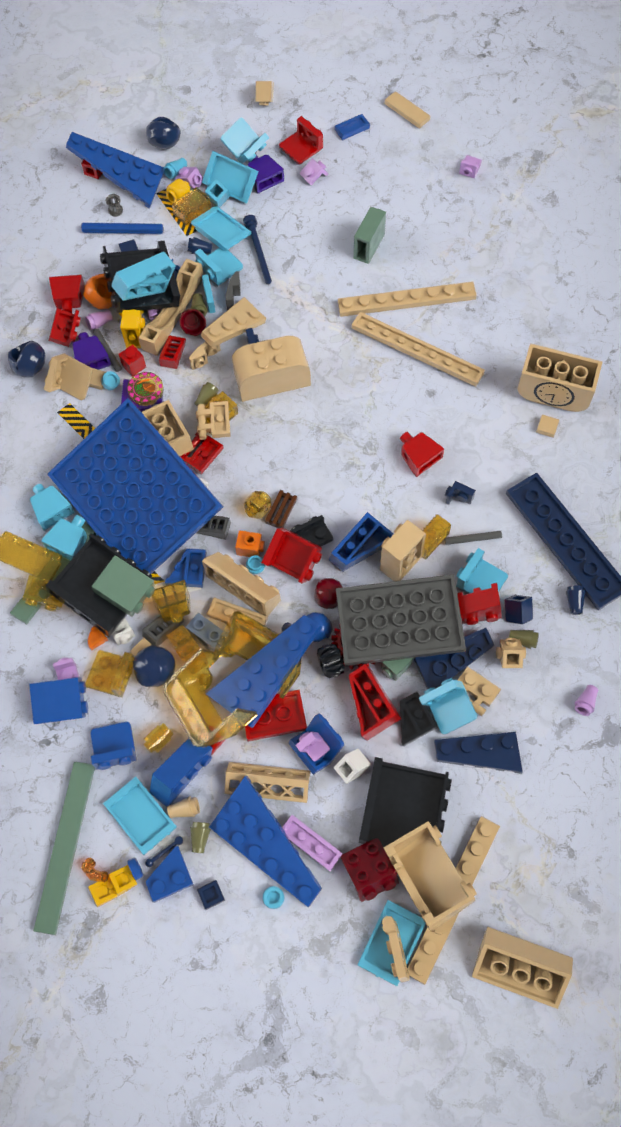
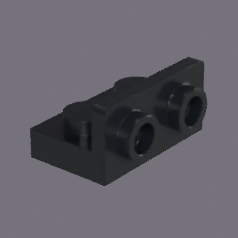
[290,515,333,547]

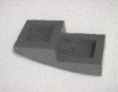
[226,271,241,311]

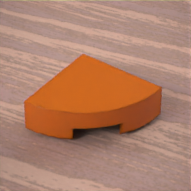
[88,626,108,651]

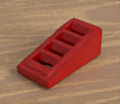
[159,335,186,369]

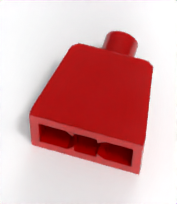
[49,274,85,313]
[400,432,444,477]

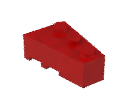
[457,583,502,625]
[349,664,401,741]

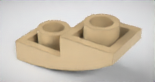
[189,341,221,370]

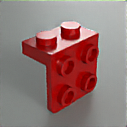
[279,116,323,164]

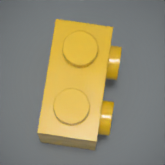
[120,309,145,349]

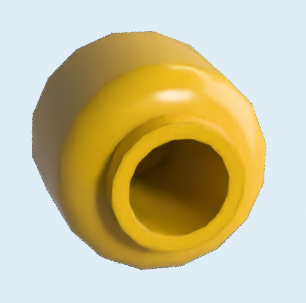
[166,179,191,204]

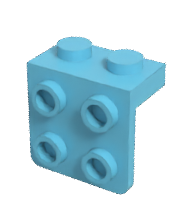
[220,118,269,164]
[195,248,243,286]
[456,548,508,594]
[419,678,477,734]

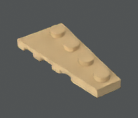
[201,297,266,347]

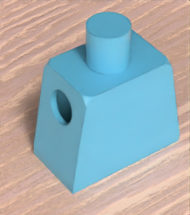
[30,484,75,531]
[41,515,87,561]

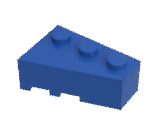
[328,512,394,572]
[149,733,213,807]

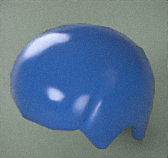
[307,612,333,642]

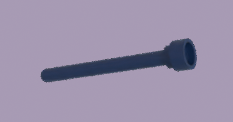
[243,215,272,285]

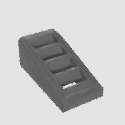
[196,516,231,540]
[142,607,184,646]

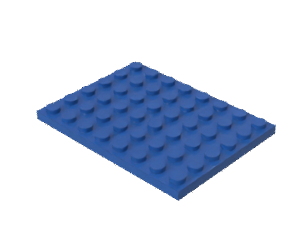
[47,398,224,574]

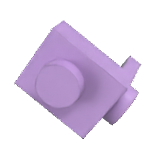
[300,158,328,186]
[175,167,203,191]
[295,732,330,761]

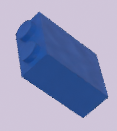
[29,677,88,724]

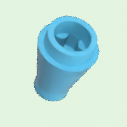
[163,158,187,179]

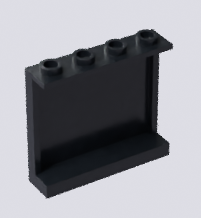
[100,241,180,313]
[45,533,153,637]
[359,757,452,848]

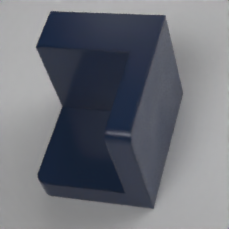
[505,594,533,625]

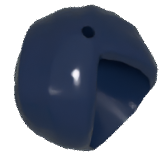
[146,117,181,150]
[8,340,45,377]
[133,645,175,687]

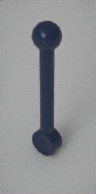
[145,836,183,867]

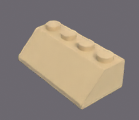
[202,552,281,616]
[472,927,573,1009]

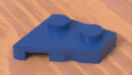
[165,549,207,588]
[145,846,194,903]

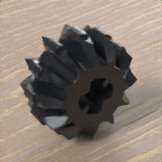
[317,643,345,679]

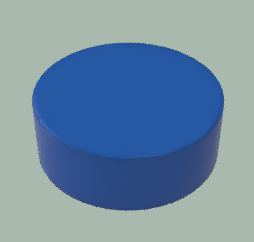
[127,858,143,880]

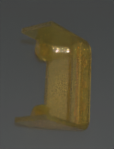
[213,611,302,699]
[164,648,258,748]

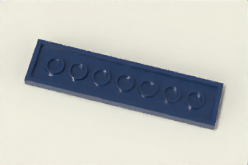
[506,472,621,611]

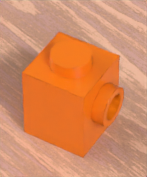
[235,530,265,557]

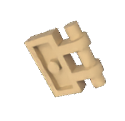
[196,401,231,440]
[458,666,501,716]

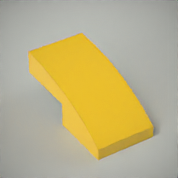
[88,865,137,907]

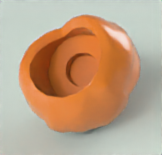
[83,274,113,310]

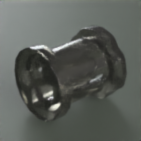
[105,194,123,217]

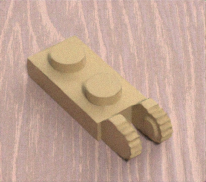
[382,916,410,982]

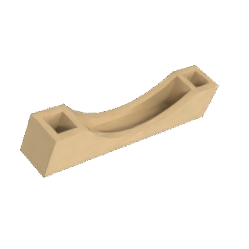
[139,259,203,356]

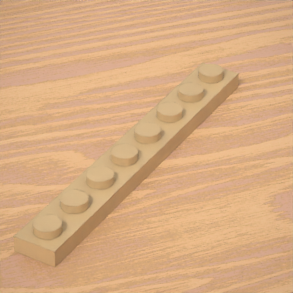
[338,282,477,317]
[352,312,485,387]
[408,816,500,985]

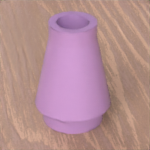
[85,310,113,330]
[575,685,598,716]

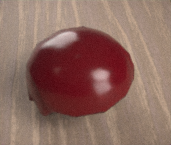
[179,309,206,336]
[314,578,343,609]

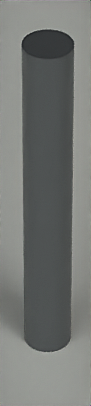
[93,329,122,372]
[444,531,502,545]

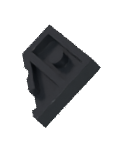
[400,692,438,747]

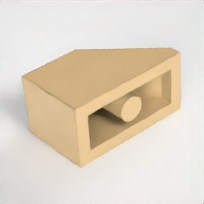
[256,81,274,105]

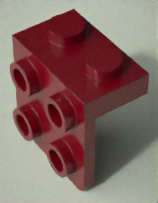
[341,838,399,902]

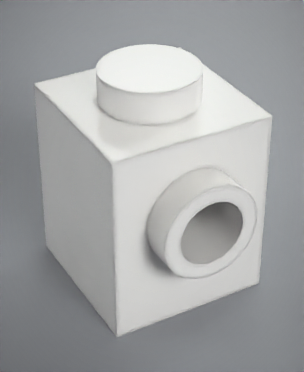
[334,749,371,784]

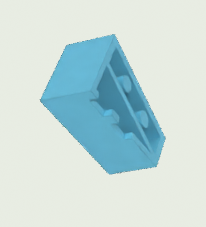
[111,251,176,301]

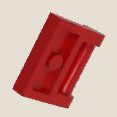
[180,432,224,475]

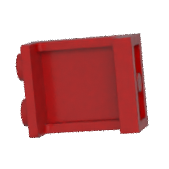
[261,527,322,584]

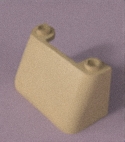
[384,821,477,932]

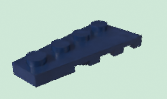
[414,628,495,689]
[434,732,523,774]

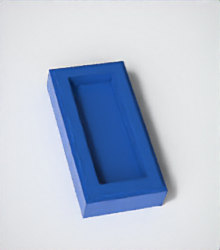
[335,114,370,140]

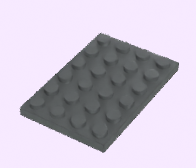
[336,574,466,666]

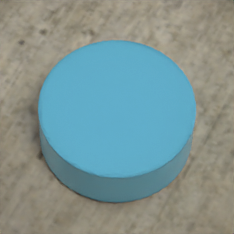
[101,371,120,390]
[263,886,285,909]

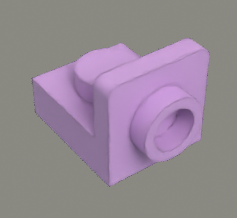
[459,155,482,178]
[53,658,79,680]

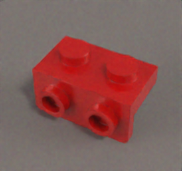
[48,308,81,347]

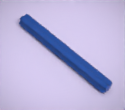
[81,223,164,234]

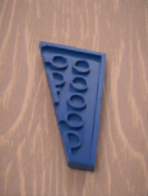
[66,132,164,209]
[206,615,322,728]
[209,776,322,907]

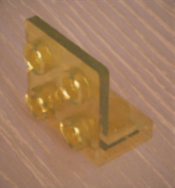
[85,650,134,698]

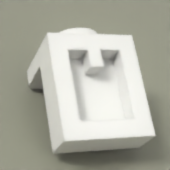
[112,619,135,646]

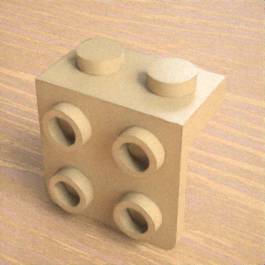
[44,353,93,400]

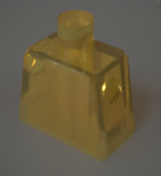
[151,580,191,623]

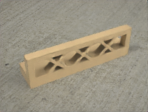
[225,762,311,803]

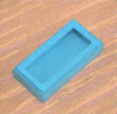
[202,274,216,313]

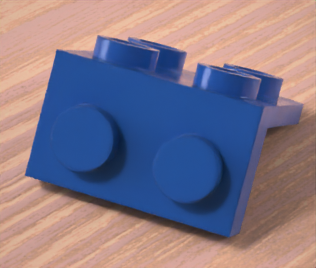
[288,713,344,775]
[91,722,137,770]

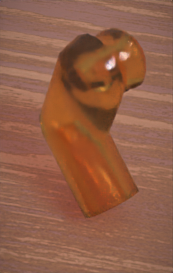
[82,858,108,882]

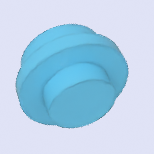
[246,555,265,574]

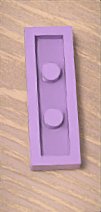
[282,815,343,872]

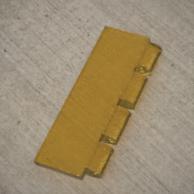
[0,531,62,582]

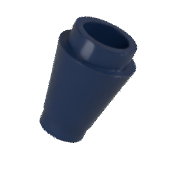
[187,237,212,254]
[566,585,585,615]

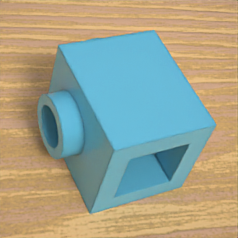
[205,179,230,208]

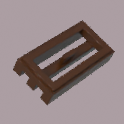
[265,490,297,528]

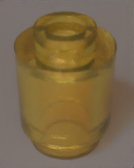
[143,723,174,753]

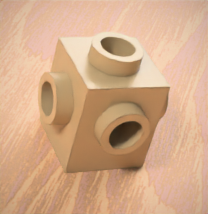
[496,638,526,668]

